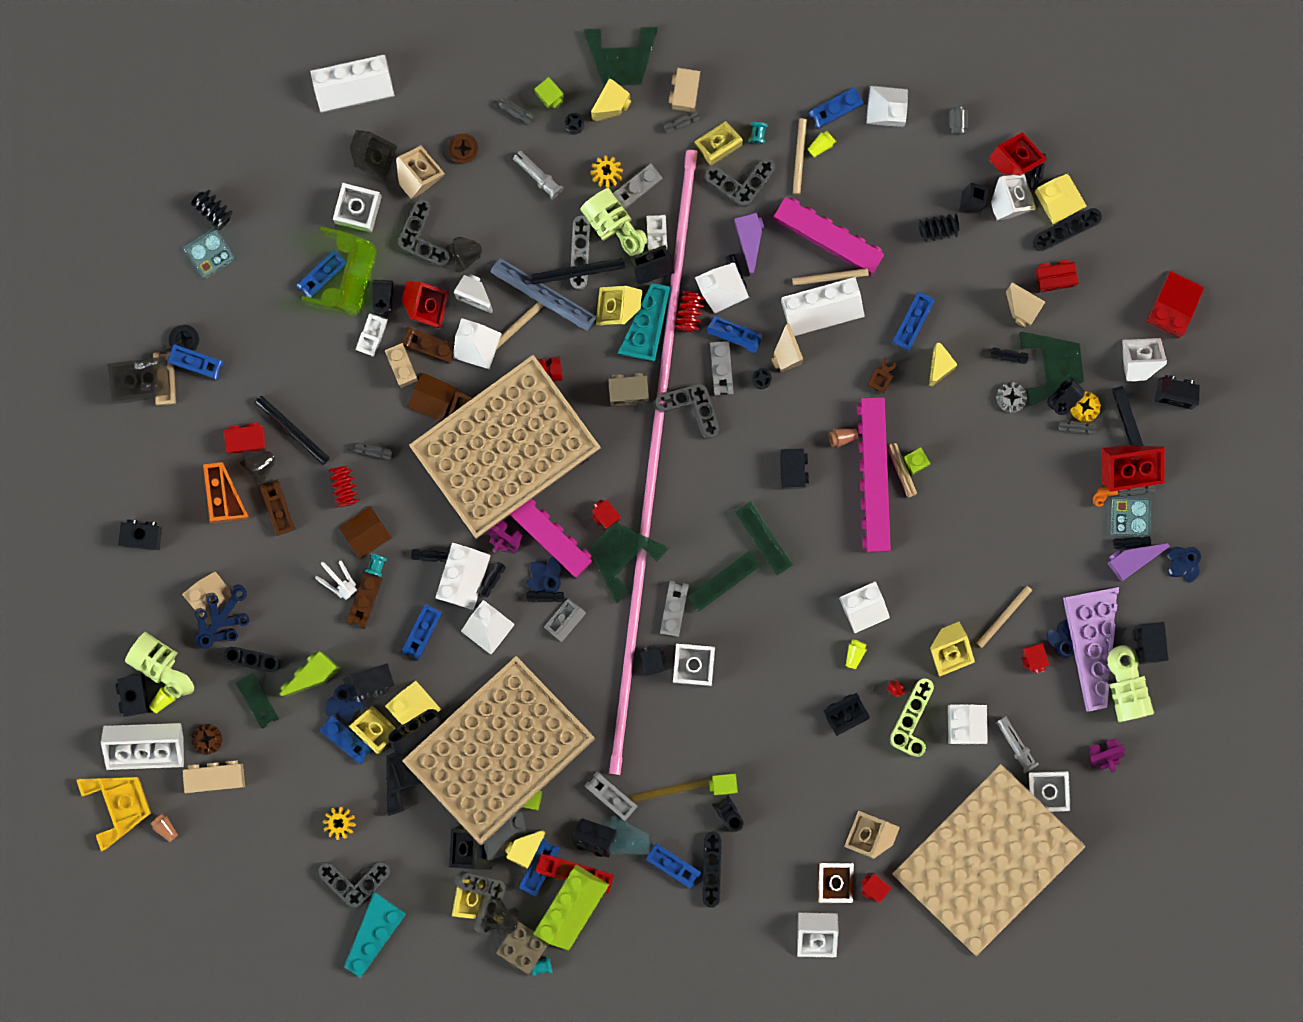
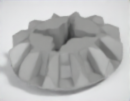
[996,382,1027,413]

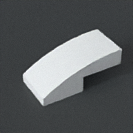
[647,215,667,251]
[356,313,388,356]

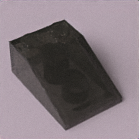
[107,356,170,404]

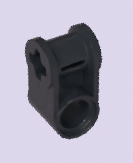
[372,280,394,317]
[1047,378,1085,415]
[712,794,743,832]

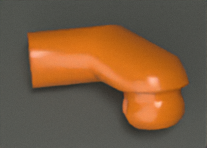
[1092,487,1118,507]

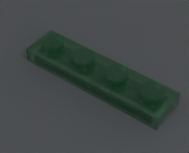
[735,501,793,576]
[687,551,760,612]

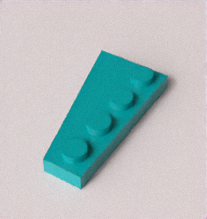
[617,283,670,362]
[344,892,406,978]

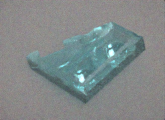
[610,816,651,855]

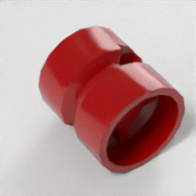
[537,356,563,382]

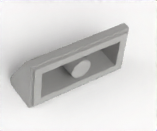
[544,598,586,642]

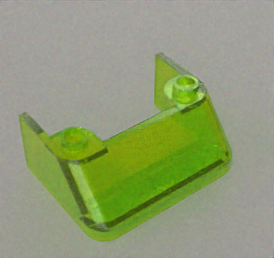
[301,226,377,316]

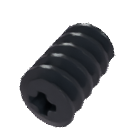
[191,190,233,231]
[918,213,959,242]

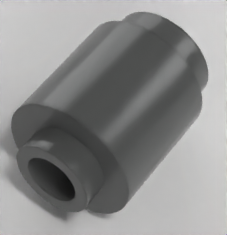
[949,106,968,135]

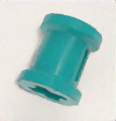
[748,122,768,145]
[365,554,387,577]
[532,956,553,977]

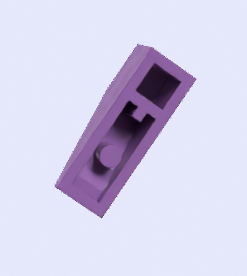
[734,213,764,276]
[1107,543,1170,581]

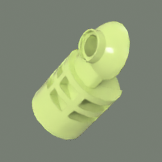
[580,188,647,256]
[125,632,194,698]
[1107,645,1154,722]

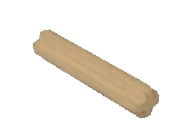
[887,443,917,498]

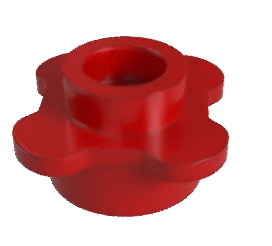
[887,680,906,698]

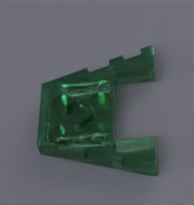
[584,27,658,86]
[1020,332,1084,406]
[589,522,669,603]

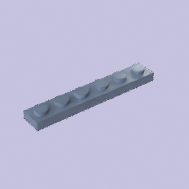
[490,258,597,331]

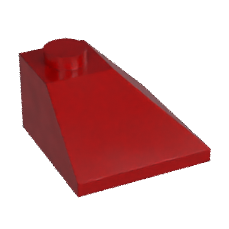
[989,132,1047,176]
[402,281,449,329]

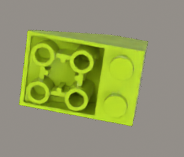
[280,651,341,697]

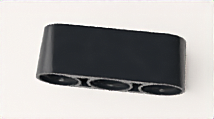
[223,646,280,673]
[388,709,443,755]

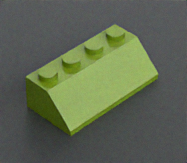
[534,864,609,950]

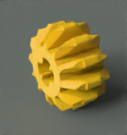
[591,155,623,188]
[323,807,356,840]

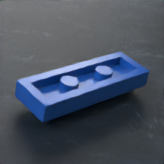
[892,291,935,351]

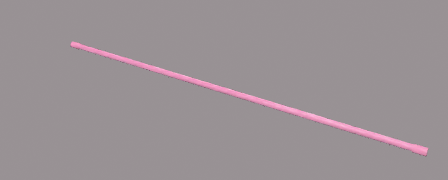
[609,150,698,775]

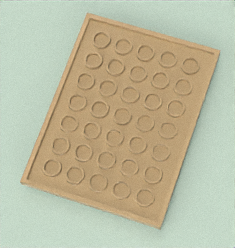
[409,355,601,539]
[402,656,595,845]
[892,764,1086,956]

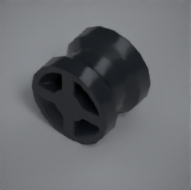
[565,113,584,135]
[752,368,772,389]

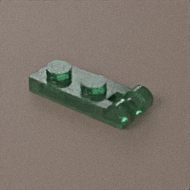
[236,673,279,729]

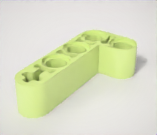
[889,678,934,757]

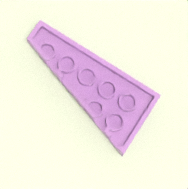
[1063,587,1119,712]

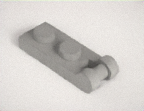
[613,164,663,209]
[710,341,734,396]
[660,581,689,637]
[584,771,638,821]

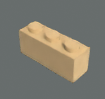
[183,760,245,793]

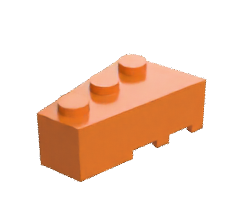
[203,462,249,524]

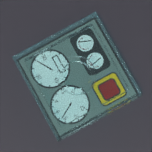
[183,227,236,280]
[1111,497,1151,537]

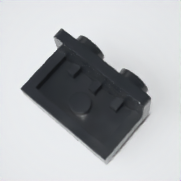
[823,693,870,736]
[572,818,617,858]

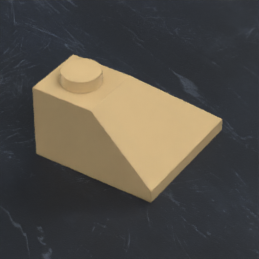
[396,146,445,199]
[1006,283,1045,327]
[772,324,803,373]
[182,571,239,625]
[844,811,900,859]

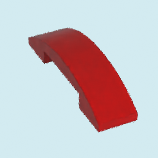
[535,853,614,894]

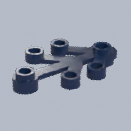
[195,584,250,649]

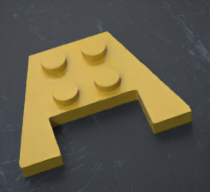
[76,777,151,851]

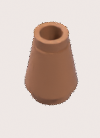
[829,428,858,448]
[150,813,178,842]

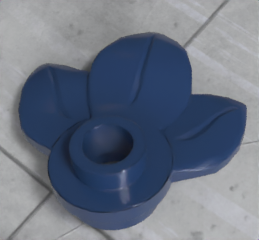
[1166,547,1201,583]
[526,557,561,593]
[1047,619,1074,658]
[326,685,364,723]

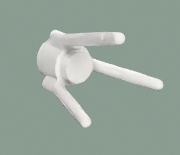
[315,561,357,600]

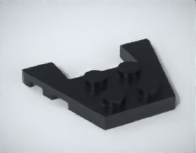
[386,748,422,816]

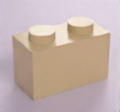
[669,68,700,112]
[385,343,418,388]

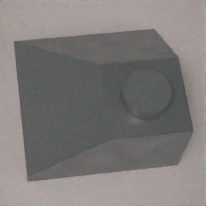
[484,812,527,860]

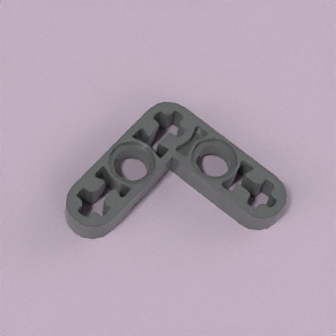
[705,158,775,207]
[398,199,450,267]
[654,384,719,439]
[318,862,391,908]
[455,871,505,935]

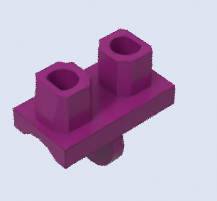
[486,521,523,554]
[1089,738,1125,773]

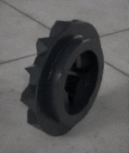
[169,325,199,351]

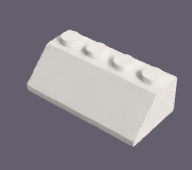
[310,55,394,112]
[781,277,865,336]
[101,723,184,770]

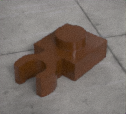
[867,357,896,394]

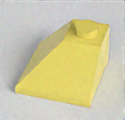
[591,78,631,122]
[1035,174,1087,225]
[596,286,642,326]
[930,622,975,677]
[385,681,441,725]
[506,830,546,868]

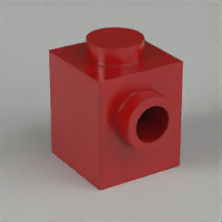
[592,499,621,531]
[1021,643,1049,674]
[860,873,892,903]

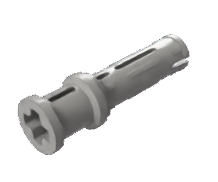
[513,151,564,200]
[996,716,1039,773]

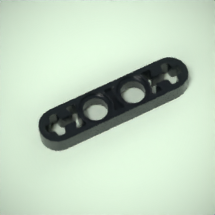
[1033,208,1102,251]
[1112,386,1144,446]
[702,832,722,908]

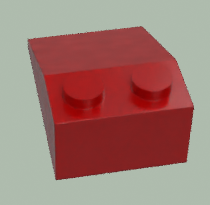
[1145,271,1205,338]
[1102,445,1165,492]

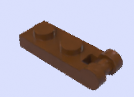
[400,326,455,364]
[260,480,296,536]
[346,572,383,629]

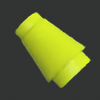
[808,130,836,158]
[845,639,867,669]
[149,685,175,713]

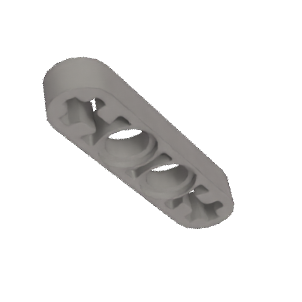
[570,215,590,290]

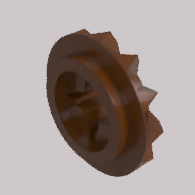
[448,134,478,164]
[191,724,222,755]

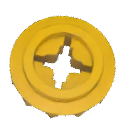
[1070,392,1101,422]

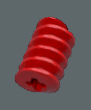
[675,291,705,333]
[329,466,359,508]

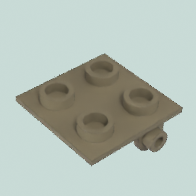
[496,921,549,975]

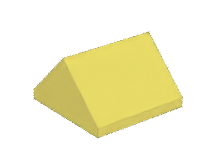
[694,121,743,166]
[929,343,957,386]
[349,706,397,754]
[452,879,483,919]

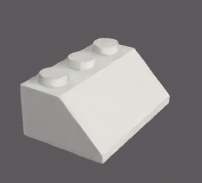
[435,543,491,610]

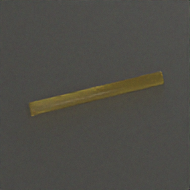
[632,779,709,803]

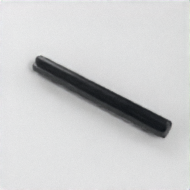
[531,258,625,285]
[255,396,330,465]

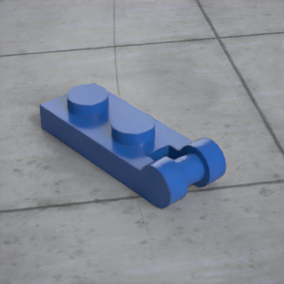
[808,87,864,129]
[296,250,348,300]
[707,315,763,353]
[167,344,224,380]
[401,604,442,661]
[320,716,373,764]
[519,839,560,896]
[646,843,702,889]

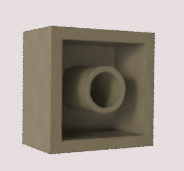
[608,373,649,407]

